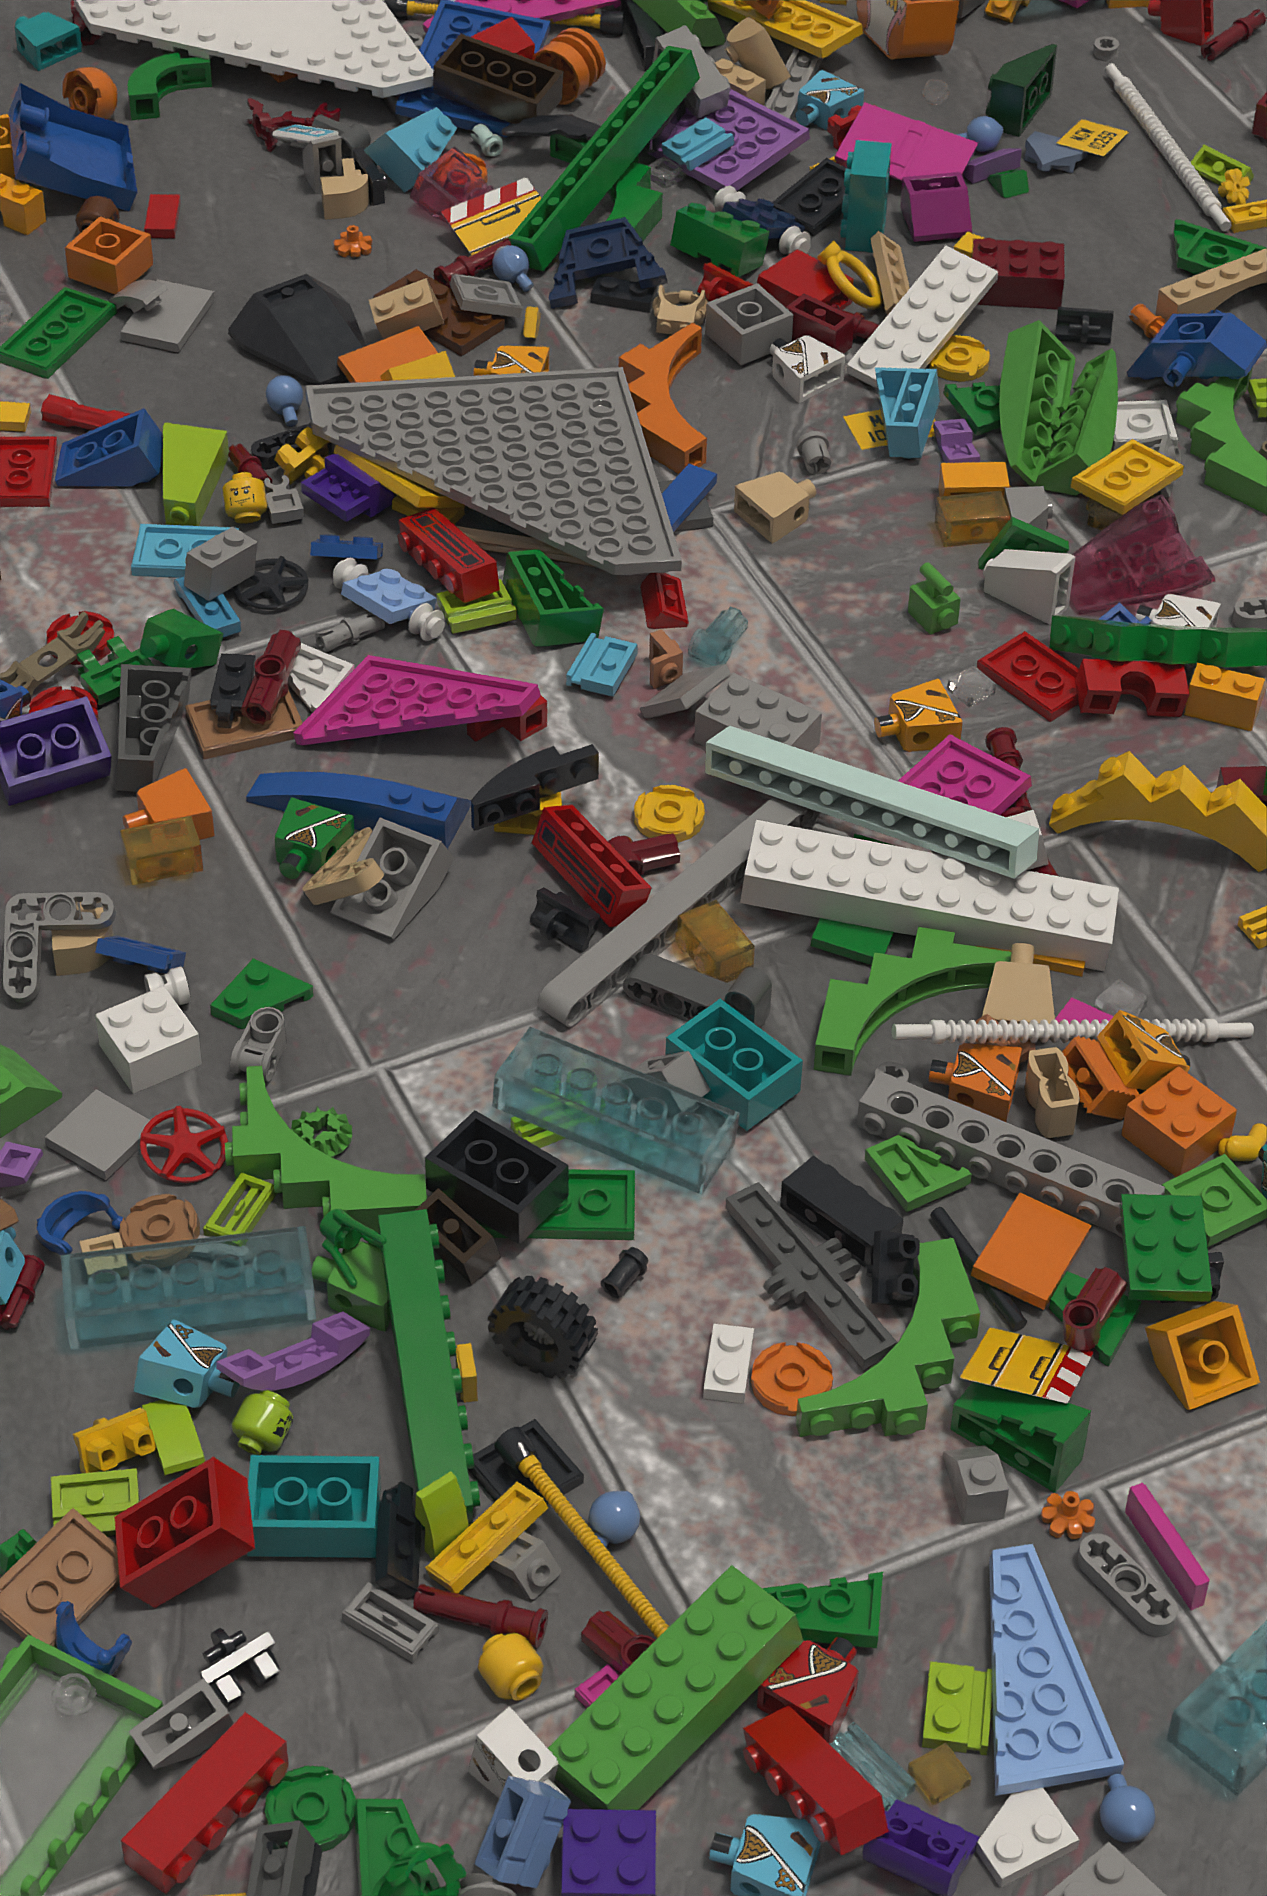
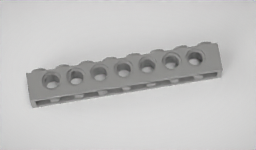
[857,1071,1166,1238]

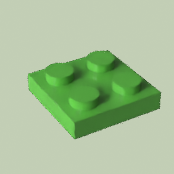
[1162,1154,1267,1247]

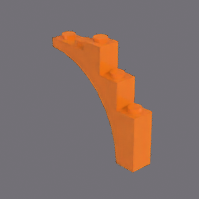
[619,323,707,474]

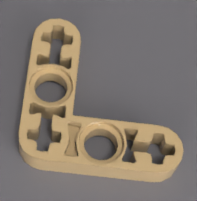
[302,827,384,905]

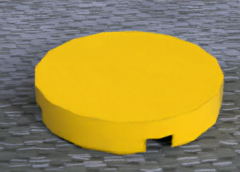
[928,335,990,382]
[634,785,705,842]

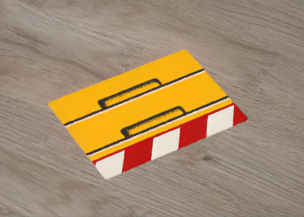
[441,178,541,271]
[960,1328,1094,1403]

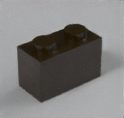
[414,1188,501,1284]

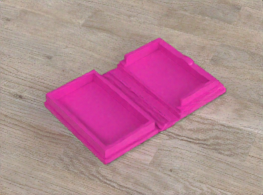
[834,102,978,180]

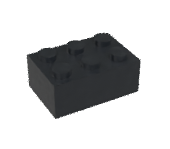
[425,1110,569,1245]

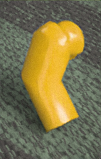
[1218,1123,1267,1161]

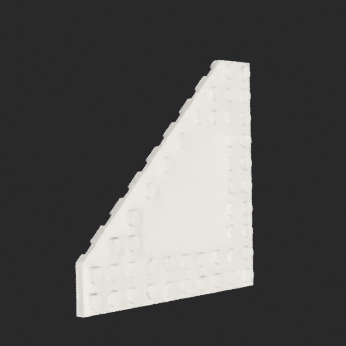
[74,0,433,98]

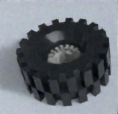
[487,1276,598,1379]

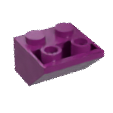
[900,172,972,242]

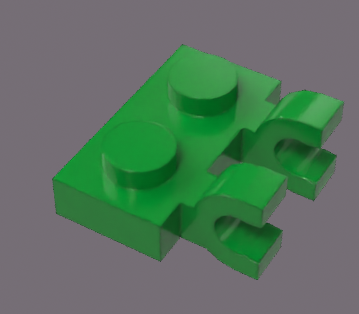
[77,636,155,705]

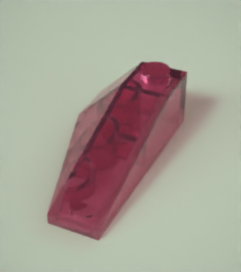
[410,146,495,224]

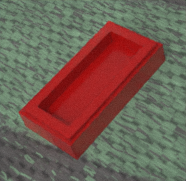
[144,194,181,238]

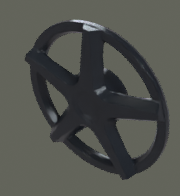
[233,556,309,610]

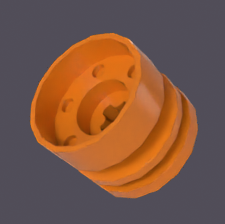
[531,28,606,105]

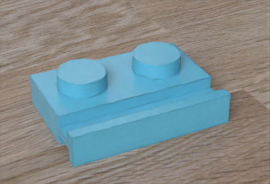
[662,117,734,171]
[566,633,638,697]

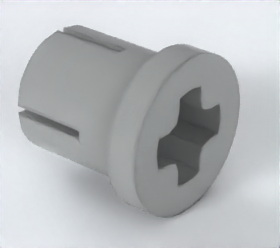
[796,431,832,474]

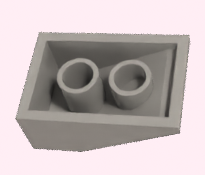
[330,818,454,940]

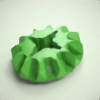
[291,1106,352,1157]

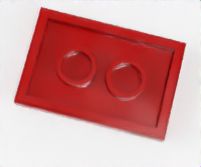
[0,436,58,507]
[976,631,1079,722]

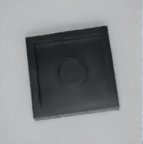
[468,1419,584,1505]

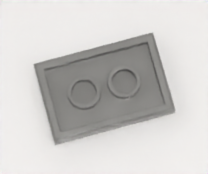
[121,279,215,353]

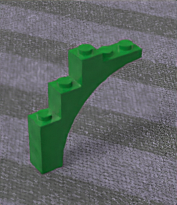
[550,134,663,241]
[1049,615,1267,667]

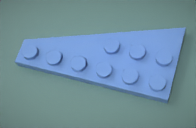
[989,1544,1124,1796]

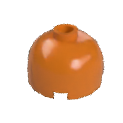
[62,67,118,120]

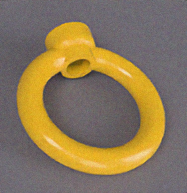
[816,240,883,310]

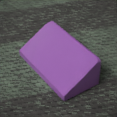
[962,148,1022,184]

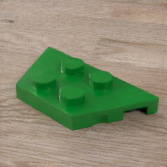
[1173,219,1266,274]

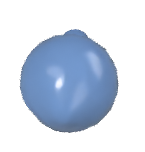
[957,116,1003,152]
[492,245,534,292]
[266,375,303,427]
[584,1491,640,1556]
[1100,1774,1156,1843]

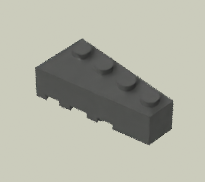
[116,664,191,791]

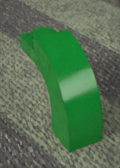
[127,53,212,121]

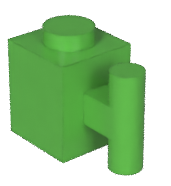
[908,562,961,635]

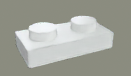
[703,1323,754,1404]

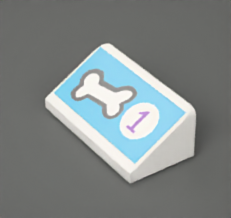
[272,125,339,148]

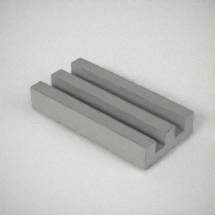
[342,1582,439,1663]

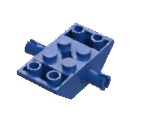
[1127,310,1267,386]

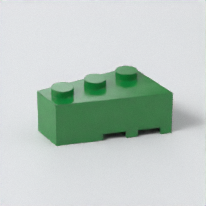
[670,203,770,277]
[502,549,604,647]
[950,1381,1091,1493]

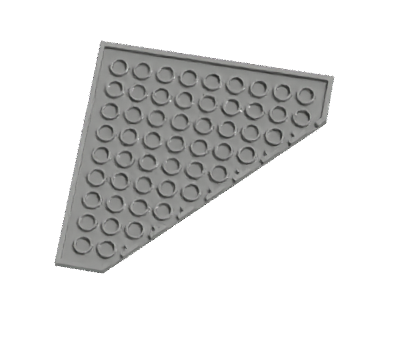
[306,367,682,575]

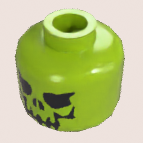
[232,1390,294,1455]

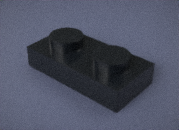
[353,147,388,206]
[590,276,657,313]

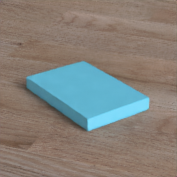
[131,524,239,578]

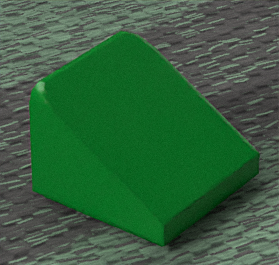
[987,169,1029,198]

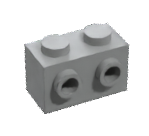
[184,527,258,601]

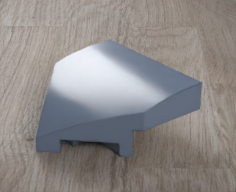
[1024,131,1088,173]

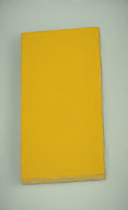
[333,445,465,508]

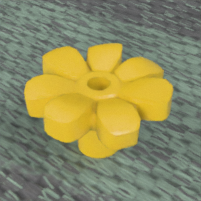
[1218,168,1250,205]

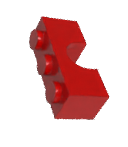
[1075,659,1190,717]

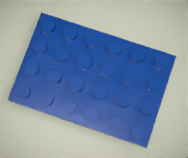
[396,0,550,137]

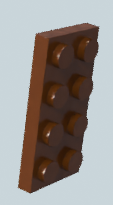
[373,269,505,356]

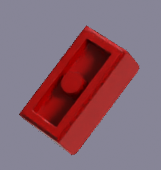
[640,572,689,629]

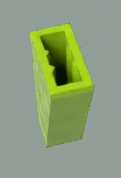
[163,423,229,526]

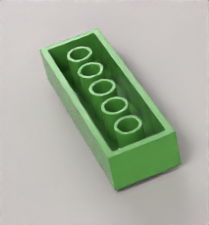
[548,1565,803,1810]

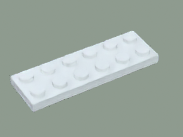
[846,246,998,388]

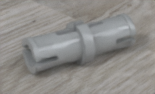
[315,612,385,653]

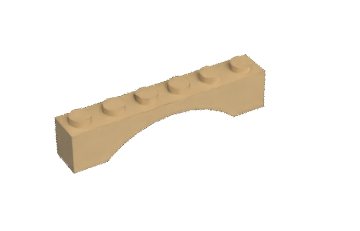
[1155,248,1267,322]

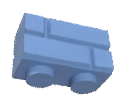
[474,1776,571,1888]

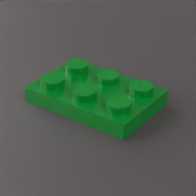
[1120,1194,1212,1302]

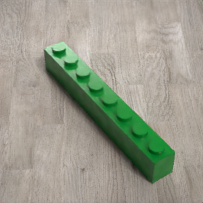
[378,1209,480,1530]

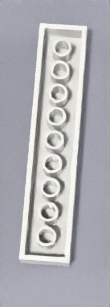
[740,820,1119,971]

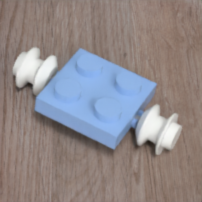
[333,558,445,641]

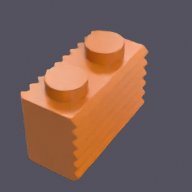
[1062,1035,1140,1120]

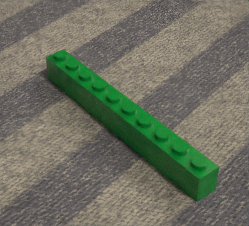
[509,46,700,271]

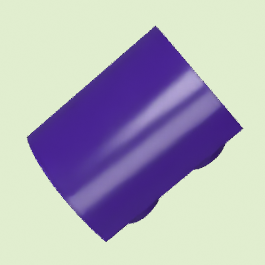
[301,454,394,522]
[862,1799,980,1896]

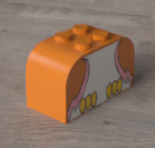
[857,0,959,59]

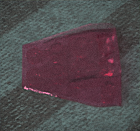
[1070,494,1215,615]

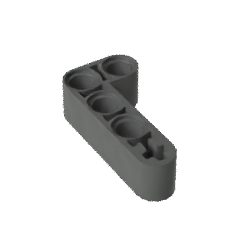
[623,954,772,1028]

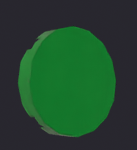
[265,1766,356,1852]

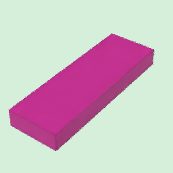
[1125,1482,1210,1610]

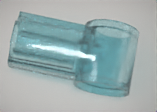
[688,606,748,666]

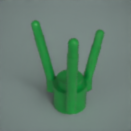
[320,1209,387,1287]

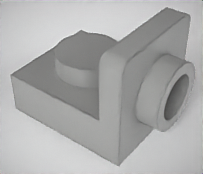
[490,1532,561,1599]

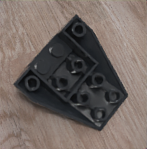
[228,274,367,385]

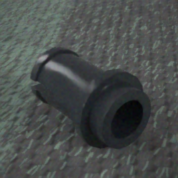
[601,1247,649,1299]

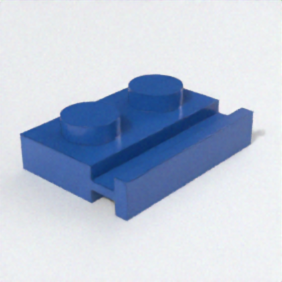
[310,535,383,559]
[95,936,186,974]

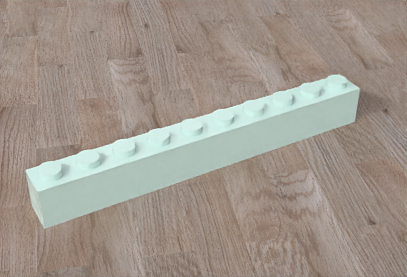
[705,726,1039,879]

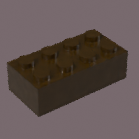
[433,33,563,124]

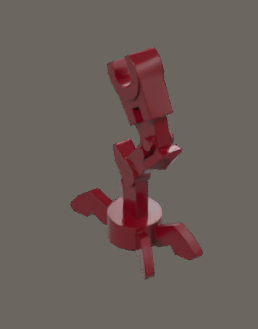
[247,98,341,152]

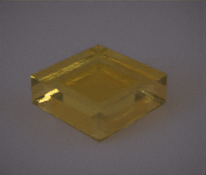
[908,1743,972,1805]

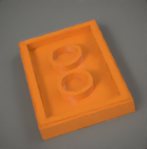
[337,326,438,383]
[970,1193,1092,1310]

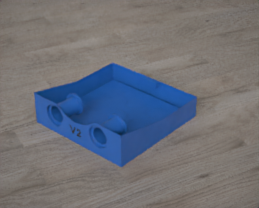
[9,83,137,211]

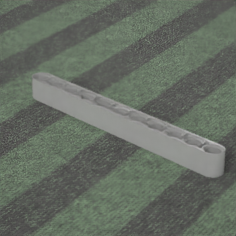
[537,796,820,1027]

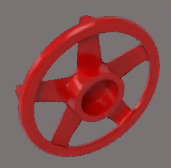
[140,1106,228,1183]

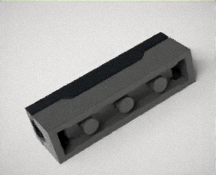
[246,1821,322,1896]

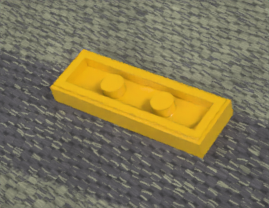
[425,1482,548,1594]

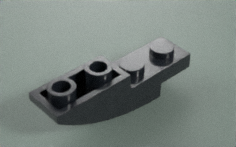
[471,744,599,831]

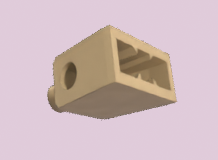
[734,472,816,544]
[982,943,1055,1024]

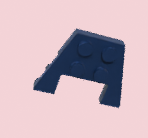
[548,217,668,309]

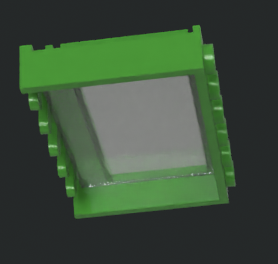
[0,1634,163,1896]

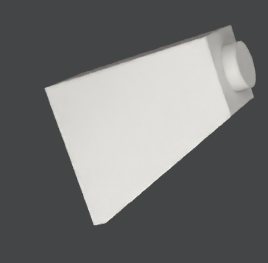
[983,549,1076,625]

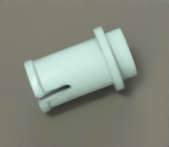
[471,124,503,157]

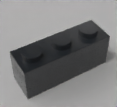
[780,1155,904,1268]

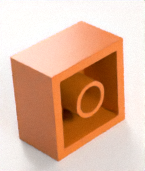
[65,216,153,295]
[1121,1066,1237,1177]

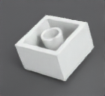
[95,986,202,1094]

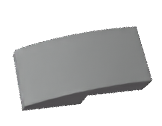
[108,280,168,313]

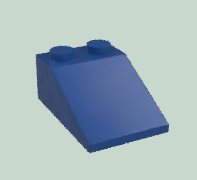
[55,408,163,486]

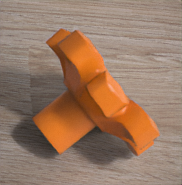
[334,225,372,257]
[1041,1491,1096,1539]

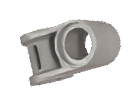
[230,1007,287,1082]

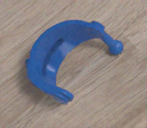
[35,1191,123,1257]
[56,1601,132,1676]

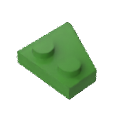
[865,1135,972,1212]

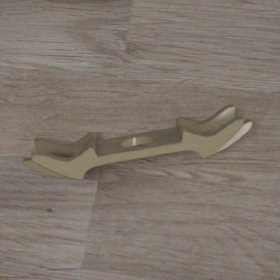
[0,611,105,696]

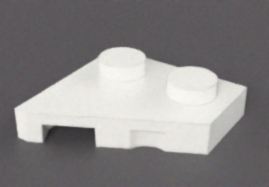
[288,643,355,713]
[976,1788,1079,1888]

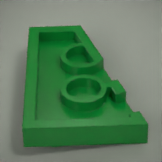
[762,1572,883,1648]
[354,1799,440,1896]

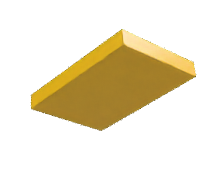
[1071,439,1184,515]

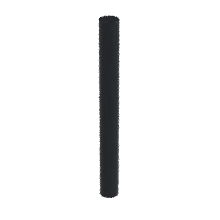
[930,1207,1027,1331]

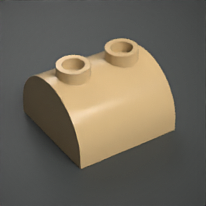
[725,17,791,90]

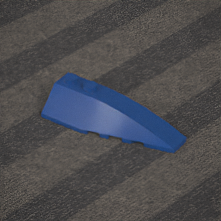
[246,772,471,849]

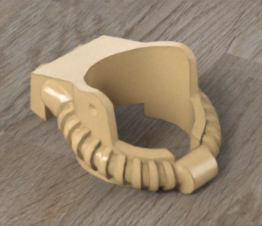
[652,285,709,334]

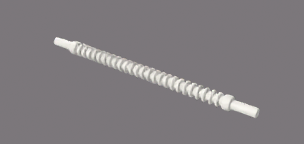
[1105,63,1231,231]
[891,1019,1254,1044]

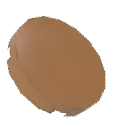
[120,1194,200,1265]

